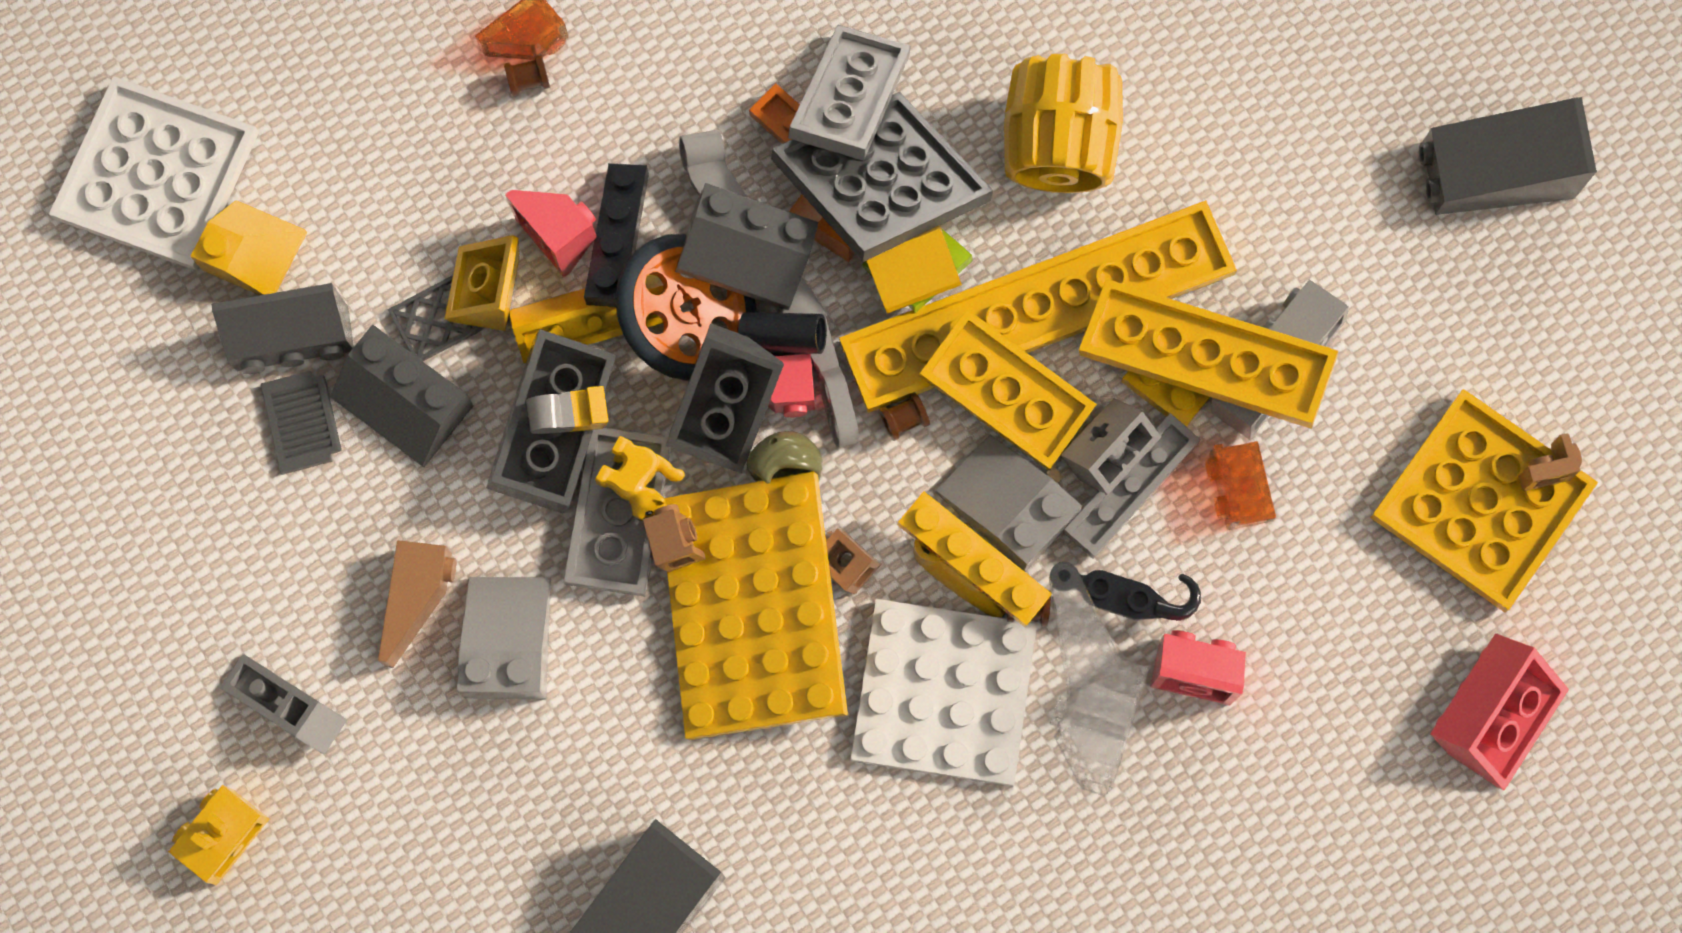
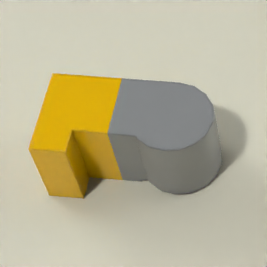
[526,386,609,434]

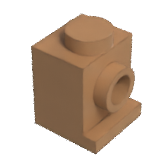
[643,504,706,572]
[825,528,882,594]

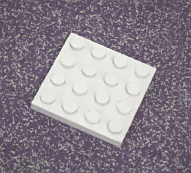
[49,76,259,271]
[851,599,1037,787]

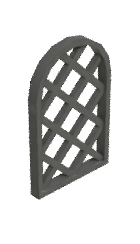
[387,276,484,361]

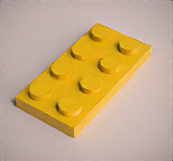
[919,309,1097,470]

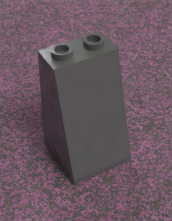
[1419,97,1597,215]
[570,819,726,933]

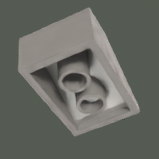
[935,434,1082,572]
[457,577,551,699]

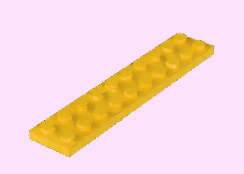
[839,200,1237,413]

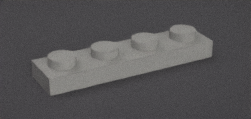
[1063,413,1201,559]

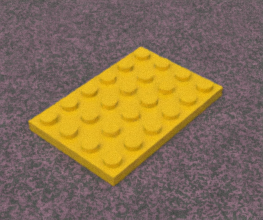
[664,471,848,740]

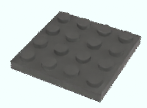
[771,92,993,262]

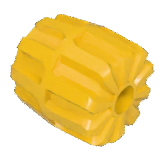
[1004,53,1123,193]

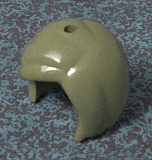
[746,431,823,484]

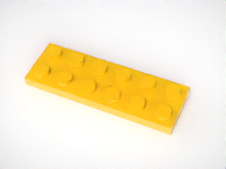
[1079,279,1338,429]

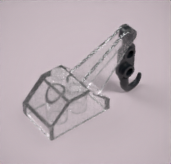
[1048,562,1201,797]

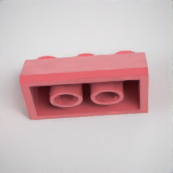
[1430,633,1569,790]

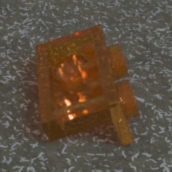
[1205,441,1276,530]

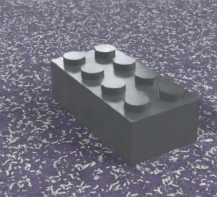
[486,329,617,514]

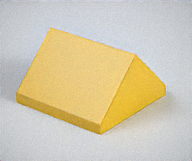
[866,225,962,314]
[444,235,520,331]

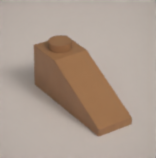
[378,540,457,668]

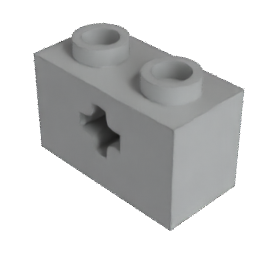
[1061,398,1161,495]

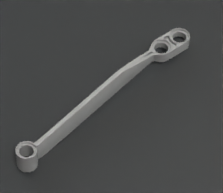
[679,130,859,448]

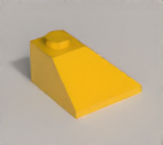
[190,200,307,295]

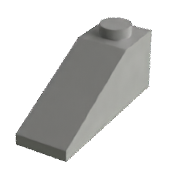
[220,654,347,755]

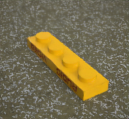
[897,491,1052,627]

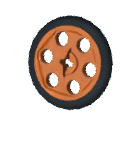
[615,234,757,381]

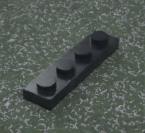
[584,163,649,307]

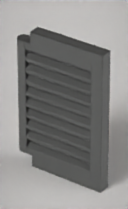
[260,371,342,475]

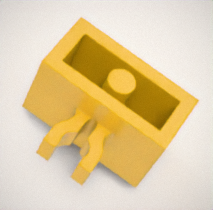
[168,785,270,885]

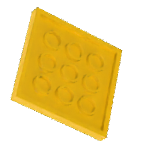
[1370,389,1598,613]

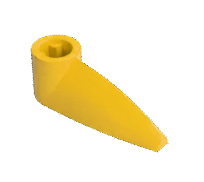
[913,540,1006,618]

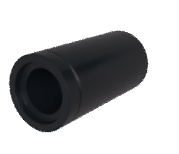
[738,312,827,354]

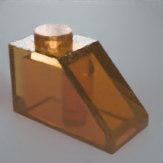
[475,0,569,60]

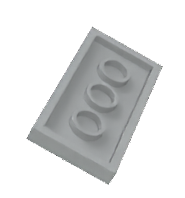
[788,25,911,161]
[563,428,671,597]

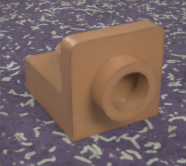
[1518,433,1582,492]

